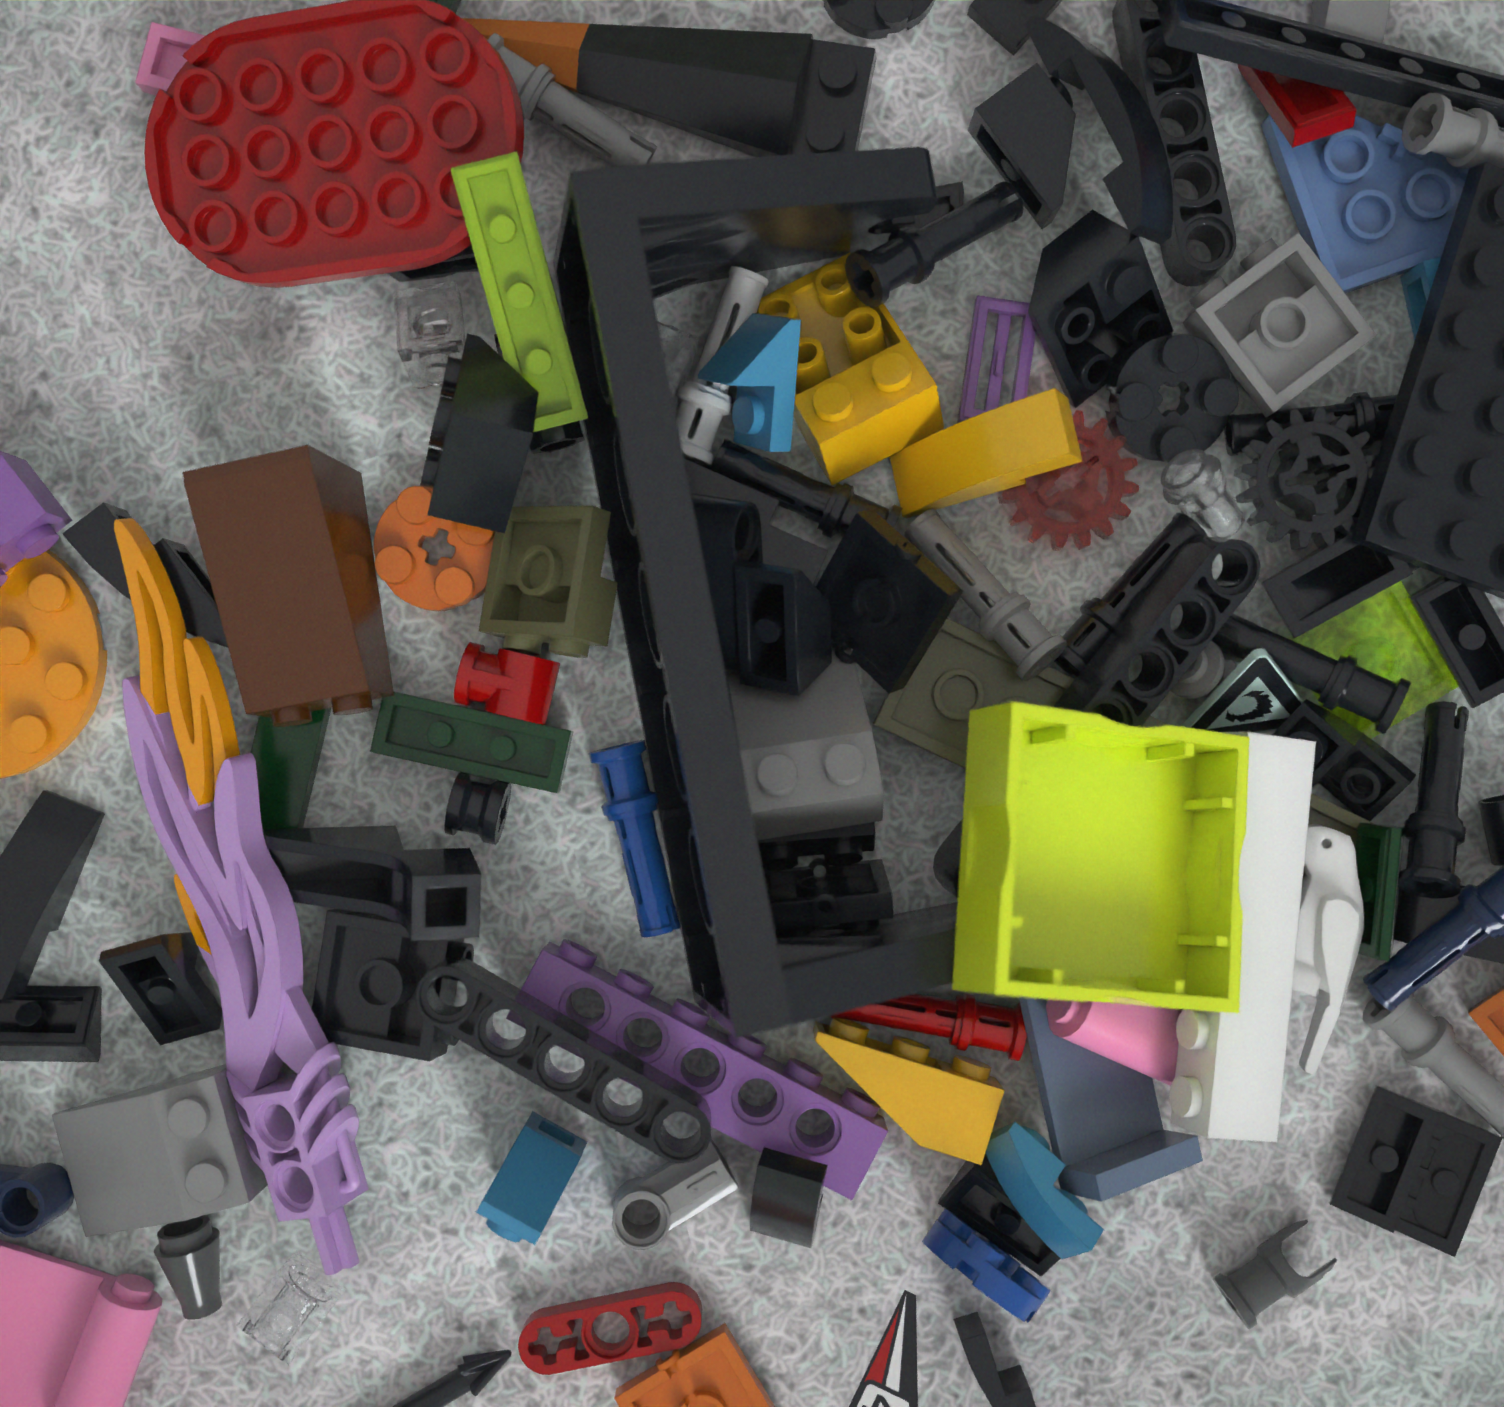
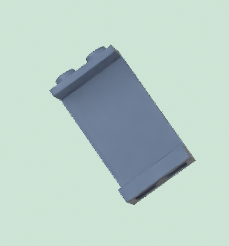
[1018,996,1203,1202]

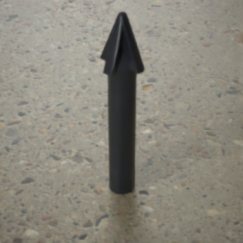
[393,1350,512,1407]

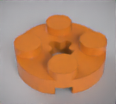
[373,486,495,611]

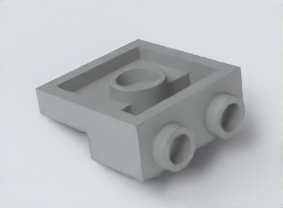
[1183,232,1377,417]

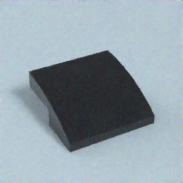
[1329,1085,1502,1257]

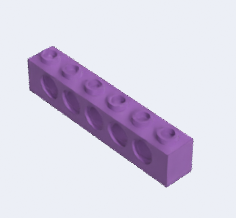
[506,939,888,1200]

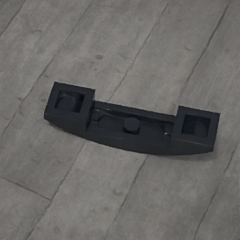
[1024,15,1173,245]

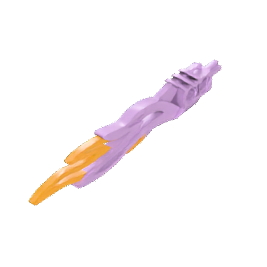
[114,518,369,1275]

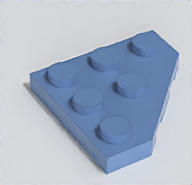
[1261,115,1470,294]

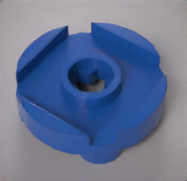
[922,1208,1051,1323]

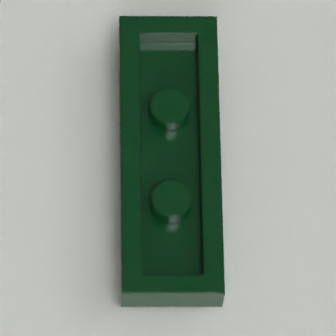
[370,691,574,793]

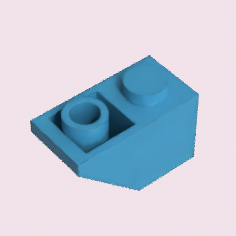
[476,1111,587,1245]

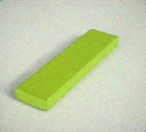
[450,152,588,432]

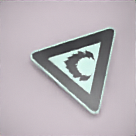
[1180,648,1304,733]

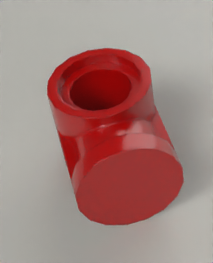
[454,642,561,725]

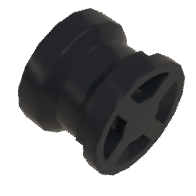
[444,772,511,845]

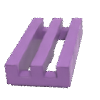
[957,295,1036,423]

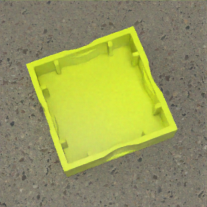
[952,702,1250,1013]

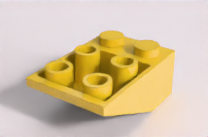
[757,252,944,486]

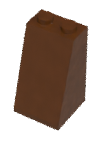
[182,445,394,727]

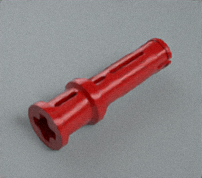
[831,993,1027,1061]

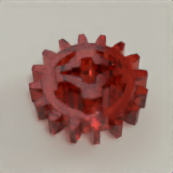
[998,410,1139,551]

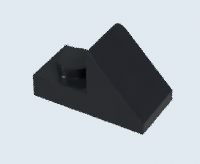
[99,932,222,1045]

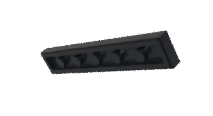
[1157,0,1504,128]

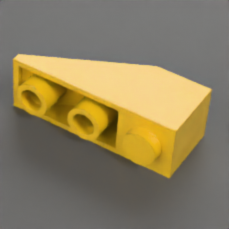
[813,1017,1005,1165]

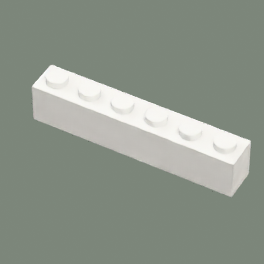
[1169,732,1316,1142]

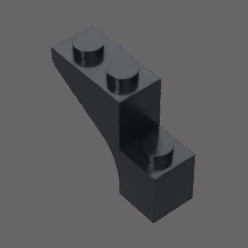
[264,826,481,941]

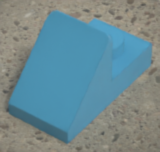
[697,313,801,452]

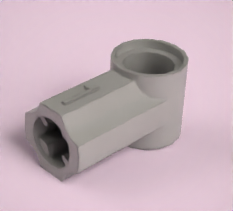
[612,1138,739,1250]

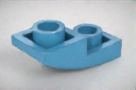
[985,1122,1104,1259]

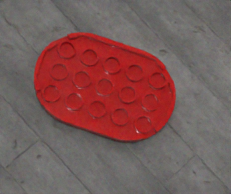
[144,0,524,288]

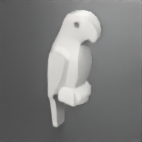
[1292,824,1365,1074]

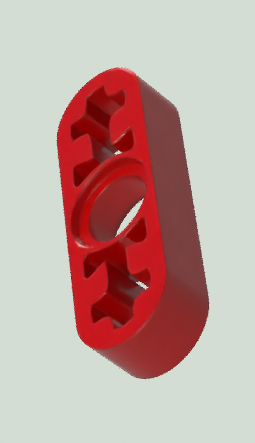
[518,1282,702,1375]

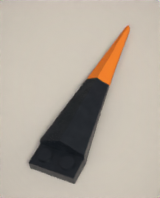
[462,18,876,157]

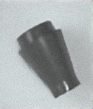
[154,1215,222,1320]

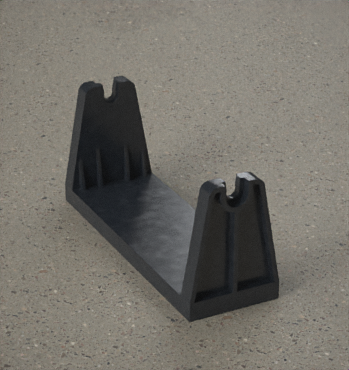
[553,147,957,1038]

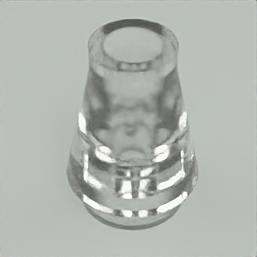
[1160,449,1245,539]

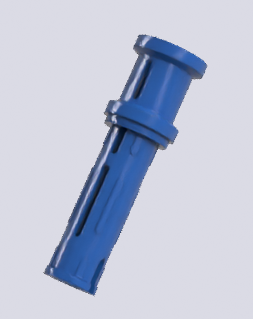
[588,740,681,937]

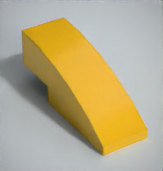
[890,388,1082,519]

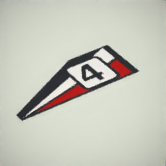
[849,1290,918,1407]

